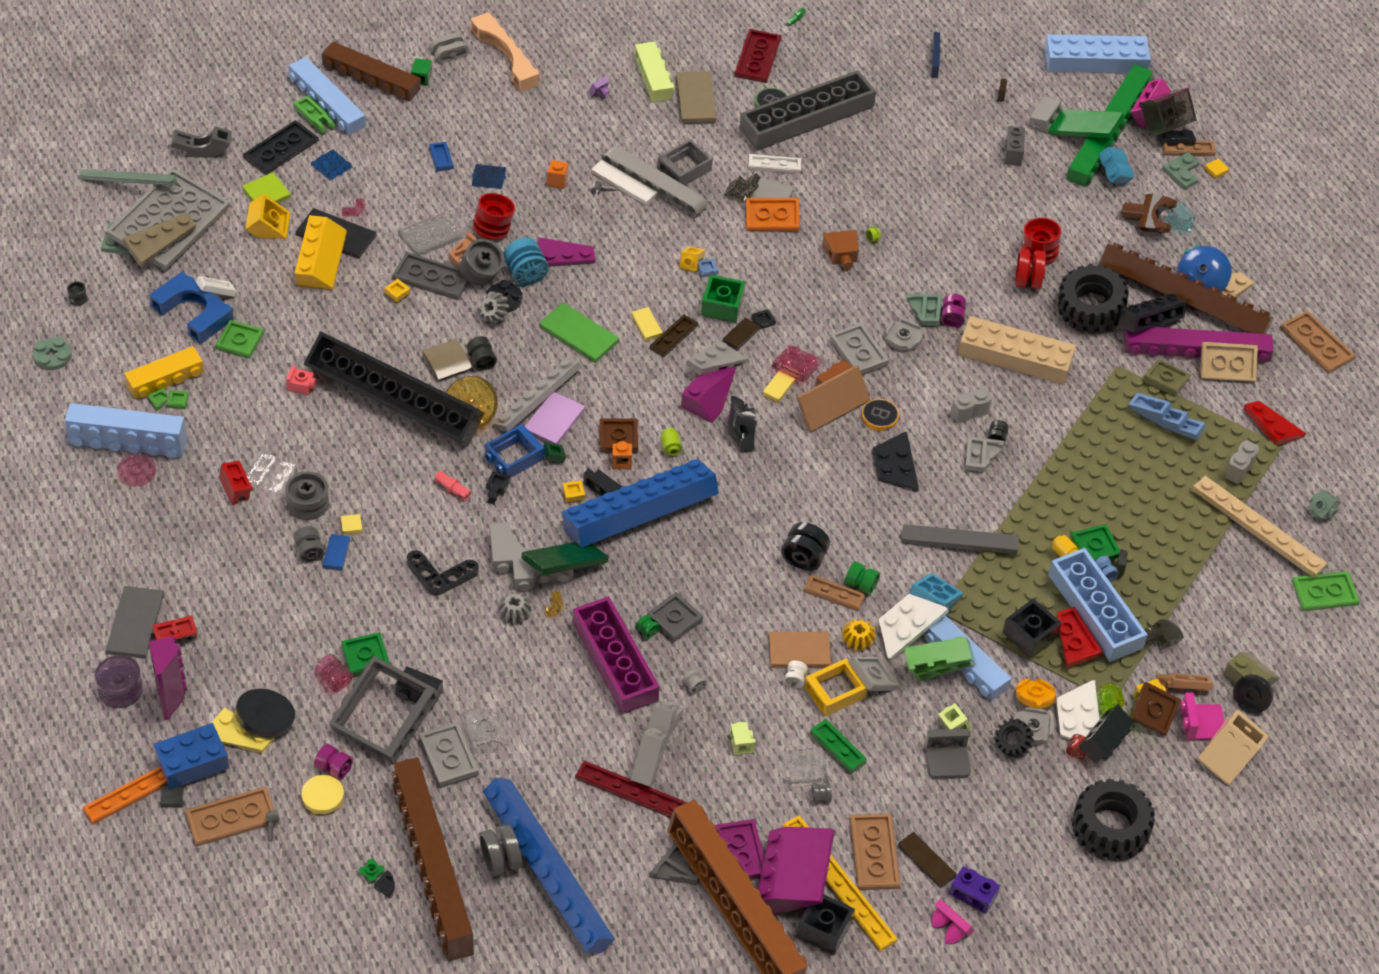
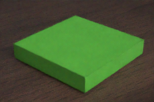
[215,320,265,359]

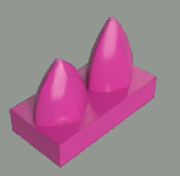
[932,899,975,944]

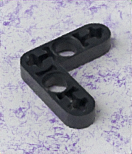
[407,550,479,596]

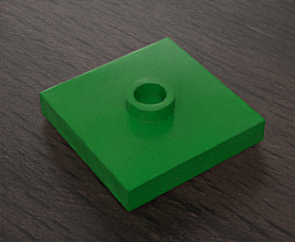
[1070,524,1120,561]
[341,632,390,677]

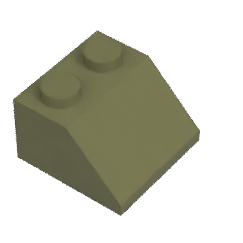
[1223,652,1280,685]

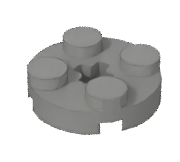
[885,319,923,352]
[1014,707,1054,745]

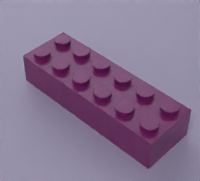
[572,596,660,714]

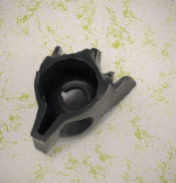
[727,396,757,451]

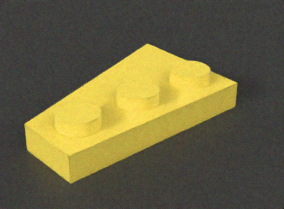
[212,708,275,754]

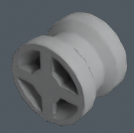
[682,669,707,695]

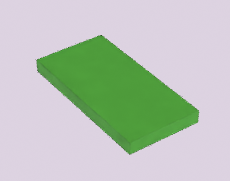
[539,303,619,363]

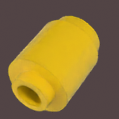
[1052,535,1079,557]

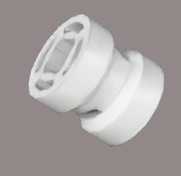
[784,661,808,688]

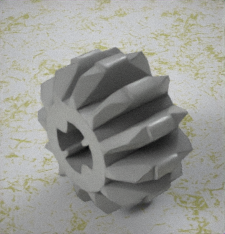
[477,292,509,323]
[498,591,532,625]

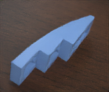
[1128,393,1206,440]

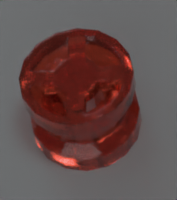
[1066,734,1086,760]

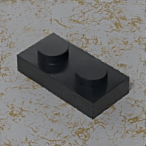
[1158,129,1196,145]

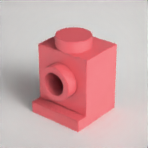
[286,365,317,395]

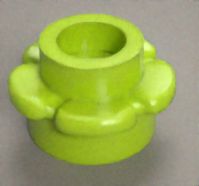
[866,226,881,243]

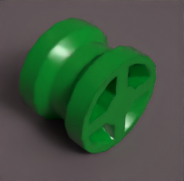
[635,615,660,640]

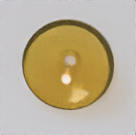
[446,376,498,431]

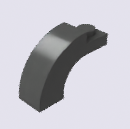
[171,126,232,157]

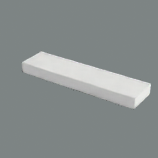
[591,160,657,205]

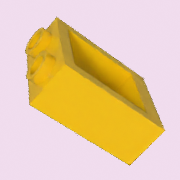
[804,658,868,716]

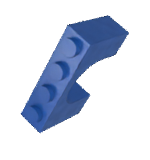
[149,272,234,344]

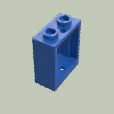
[484,424,545,477]

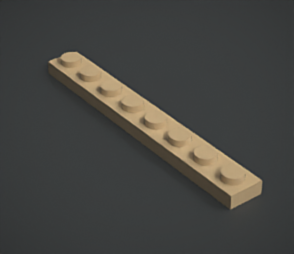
[1192,476,1327,578]

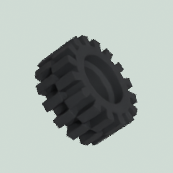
[994,718,1034,758]

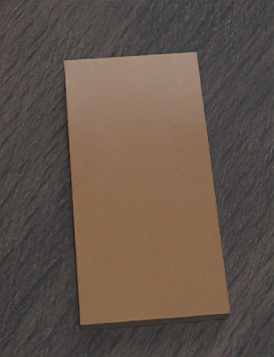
[1280,310,1356,374]
[796,366,870,432]
[185,786,278,847]
[850,814,900,890]

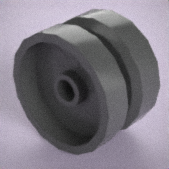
[459,239,504,285]
[285,471,329,520]
[479,824,522,877]

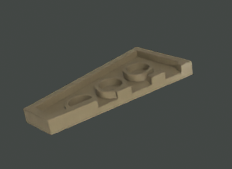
[123,212,196,267]

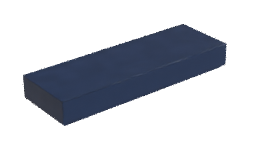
[931,32,940,78]

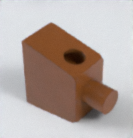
[822,230,858,270]

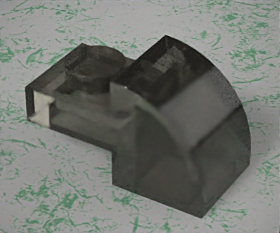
[724,173,761,203]
[1144,619,1184,649]

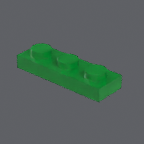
[810,719,867,774]

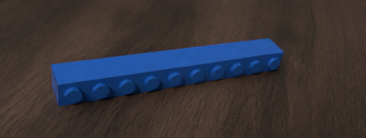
[482,777,615,953]

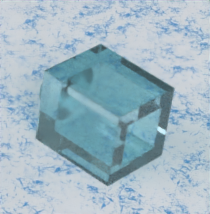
[1167,202,1196,233]

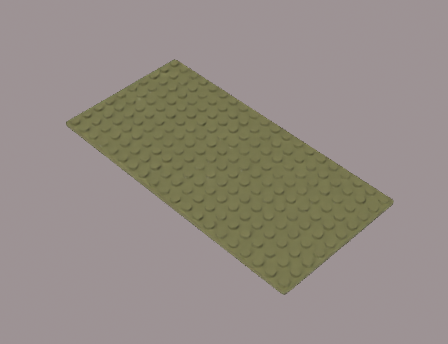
[945,366,1282,702]

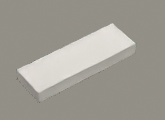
[748,154,801,174]

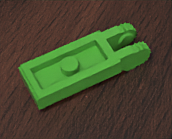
[293,96,335,135]

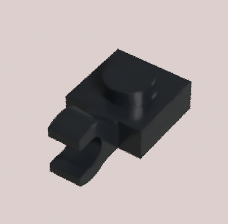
[486,471,511,505]

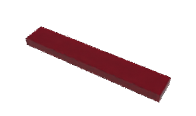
[575,760,688,818]

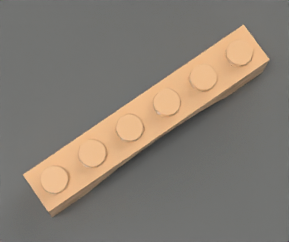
[471,12,540,92]

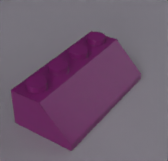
[149,636,187,720]

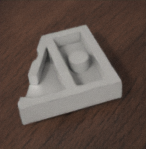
[965,436,1004,472]

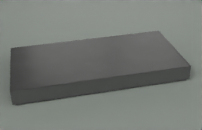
[392,252,469,300]
[106,586,164,659]

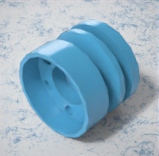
[503,237,549,286]

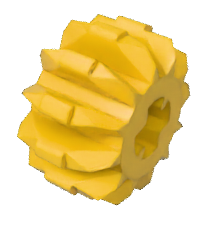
[842,618,876,652]

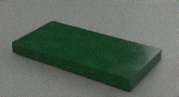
[521,542,609,575]

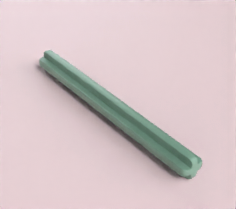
[80,169,177,186]

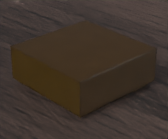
[997,78,1007,102]

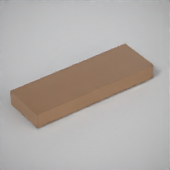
[1162,141,1216,156]
[804,574,866,611]

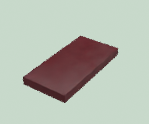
[734,29,782,83]

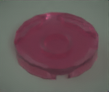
[117,454,156,487]

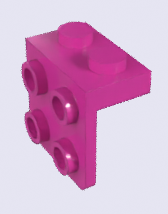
[1179,693,1224,740]

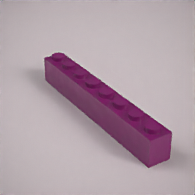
[1124,327,1274,363]

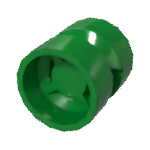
[844,561,880,595]

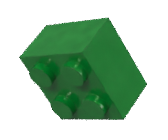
[701,275,746,322]

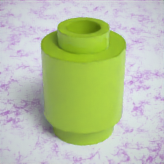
[660,428,683,456]

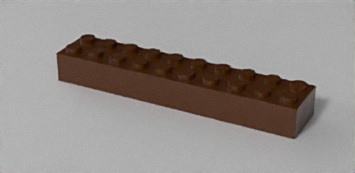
[391,757,474,961]

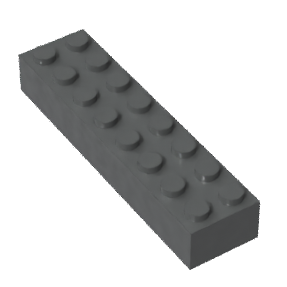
[739,70,876,150]

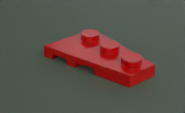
[1243,401,1306,445]
[1056,606,1103,668]

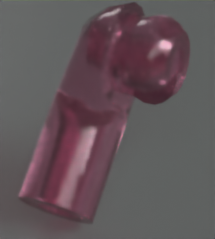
[342,198,366,216]

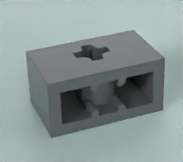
[1004,126,1025,166]

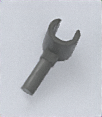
[591,181,616,195]
[266,810,279,840]

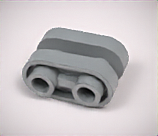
[430,33,469,63]

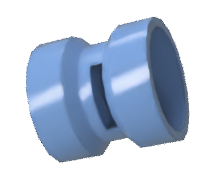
[1095,556,1119,582]

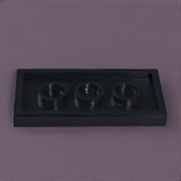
[243,120,319,175]
[296,208,377,259]

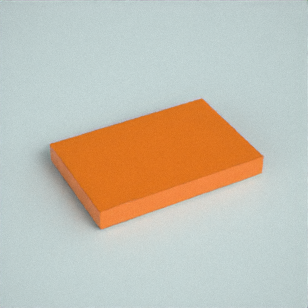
[746,198,800,231]

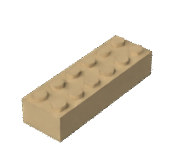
[958,316,1076,385]

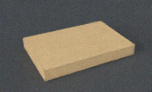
[1200,342,1258,382]

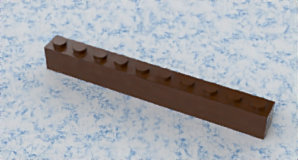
[1099,242,1274,334]

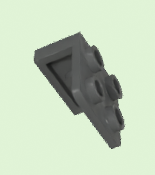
[925,728,971,778]

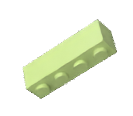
[635,42,675,102]

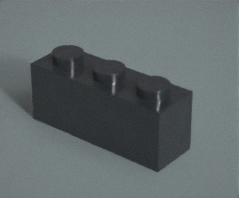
[1079,704,1134,763]

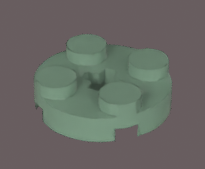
[33,337,72,370]

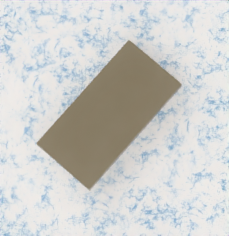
[676,72,717,123]

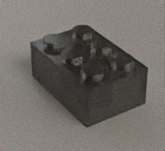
[1140,87,1197,136]

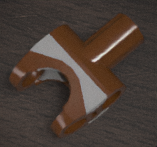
[1122,194,1177,233]

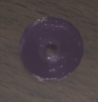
[95,655,143,708]

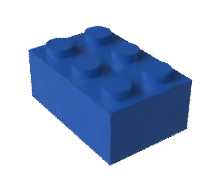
[154,723,229,790]

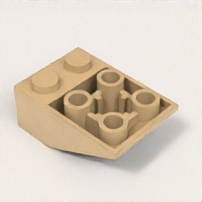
[1197,709,1269,785]

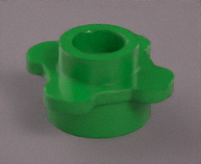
[359,859,385,882]

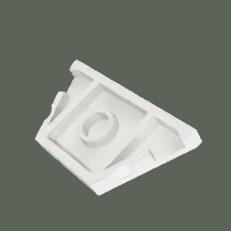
[879,594,949,661]
[1056,680,1099,744]

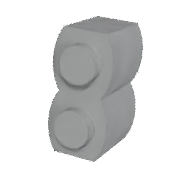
[951,389,992,423]
[1225,440,1259,484]

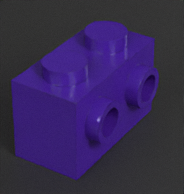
[949,866,1001,914]

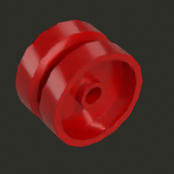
[1015,248,1046,290]

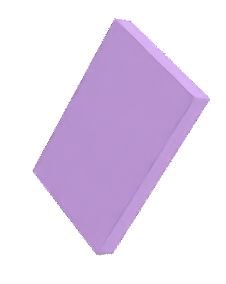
[525,392,585,444]

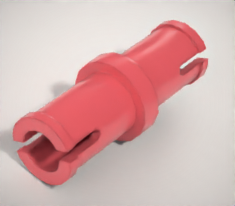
[434,471,472,501]

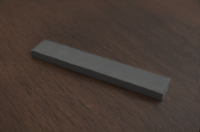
[901,524,1019,554]

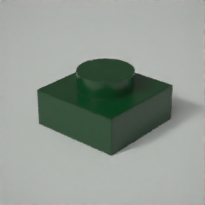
[543,442,566,463]

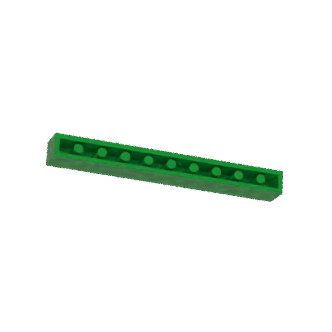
[1066,64,1154,186]

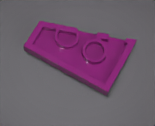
[538,237,596,267]
[715,819,764,879]

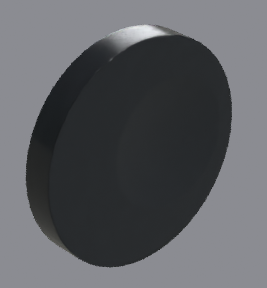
[235,689,295,738]

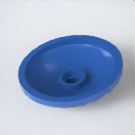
[1177,246,1232,293]

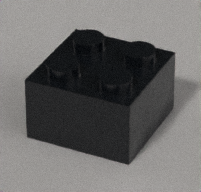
[1003,598,1062,657]
[796,895,855,955]

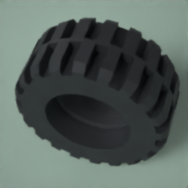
[1058,264,1129,334]
[1072,779,1155,861]

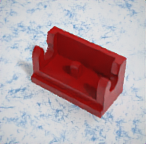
[219,460,253,505]
[152,615,197,640]

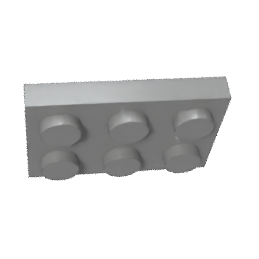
[830,323,889,374]
[419,722,479,787]

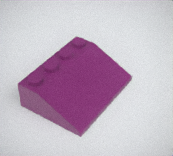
[758,826,835,915]

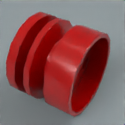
[472,193,515,240]
[1022,217,1061,264]

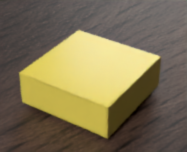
[341,514,362,535]

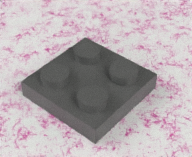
[647,592,703,642]

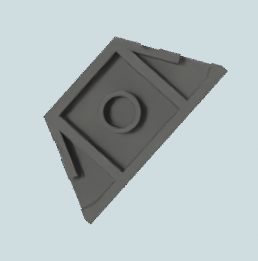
[650,844,700,885]

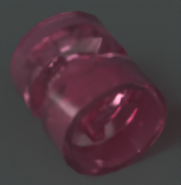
[315,654,353,692]

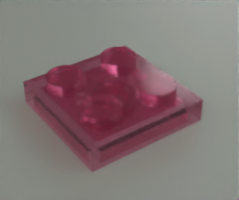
[772,345,822,382]

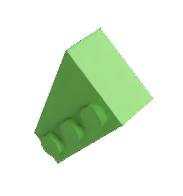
[904,637,976,681]

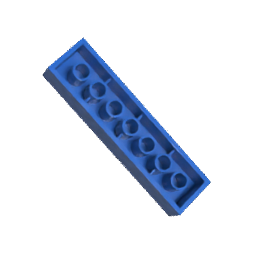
[561,459,719,548]

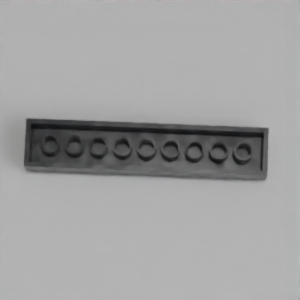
[303,331,485,447]

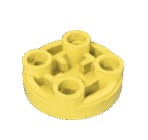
[302,775,344,815]

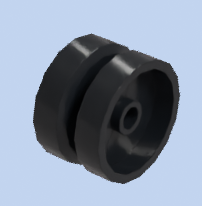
[781,522,831,571]

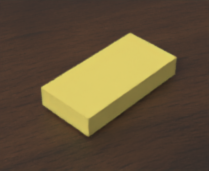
[631,307,663,341]
[763,368,797,403]

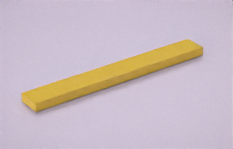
[782,815,898,952]

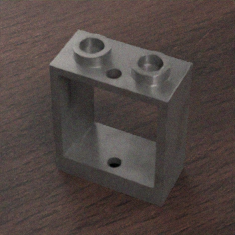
[657,139,713,186]

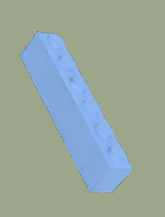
[288,57,366,135]
[922,616,1012,701]

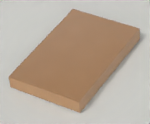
[769,632,831,668]

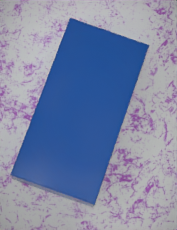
[429,142,454,172]
[323,534,350,571]

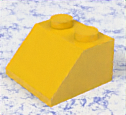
[245,193,290,239]

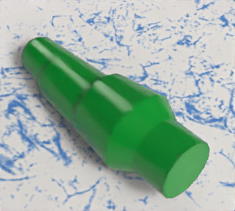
[787,7,806,26]

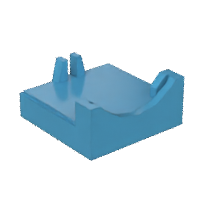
[909,573,963,612]

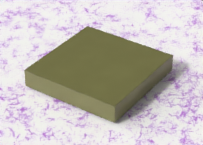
[1142,359,1191,397]

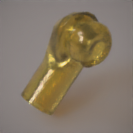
[545,591,564,617]

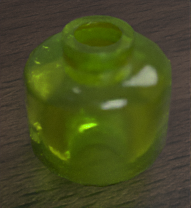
[1097,683,1125,712]

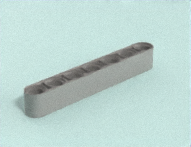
[601,145,707,217]

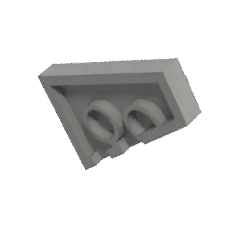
[686,341,748,375]

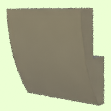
[422,339,472,381]

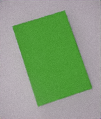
[1292,571,1360,611]

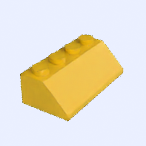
[295,215,347,290]

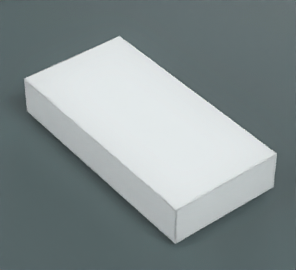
[195,276,236,297]

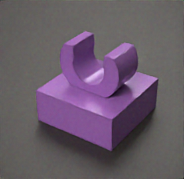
[589,76,610,99]

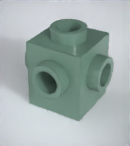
[1308,489,1342,520]

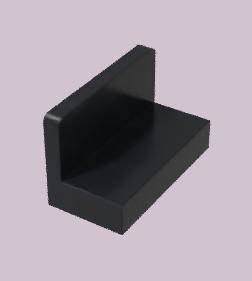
[583,468,623,496]

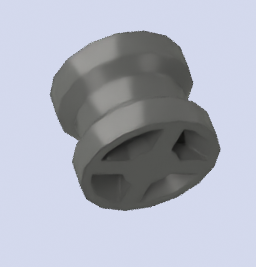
[811,781,832,804]

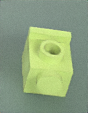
[938,703,972,732]
[730,722,756,755]

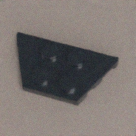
[872,432,919,492]

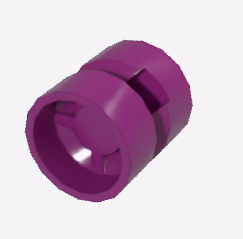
[941,294,966,328]
[314,744,353,781]

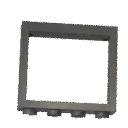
[329,656,439,763]

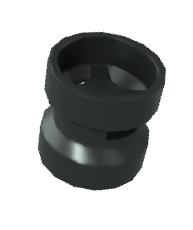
[67,281,87,306]
[987,420,1009,444]

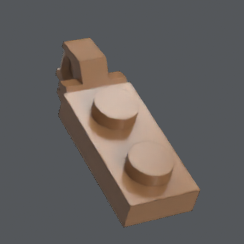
[1155,673,1213,692]

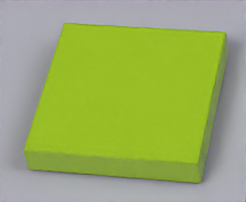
[242,172,291,203]

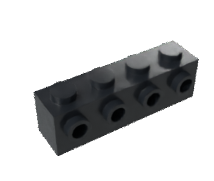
[1119,293,1187,333]

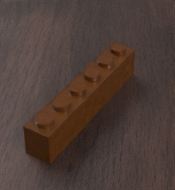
[322,41,421,101]

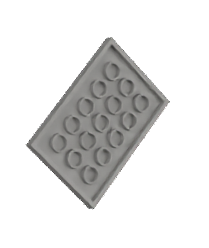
[106,168,230,270]

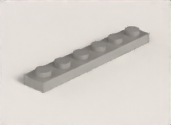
[493,359,581,432]

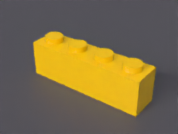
[124,346,204,399]

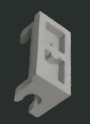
[1030,97,1062,134]

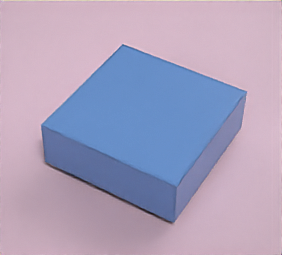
[698,258,719,278]

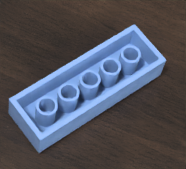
[1044,34,1151,73]
[65,403,187,458]
[1048,548,1148,662]

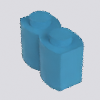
[1100,147,1134,185]

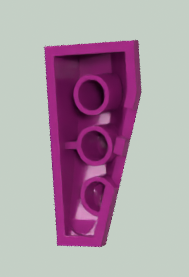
[681,366,736,423]

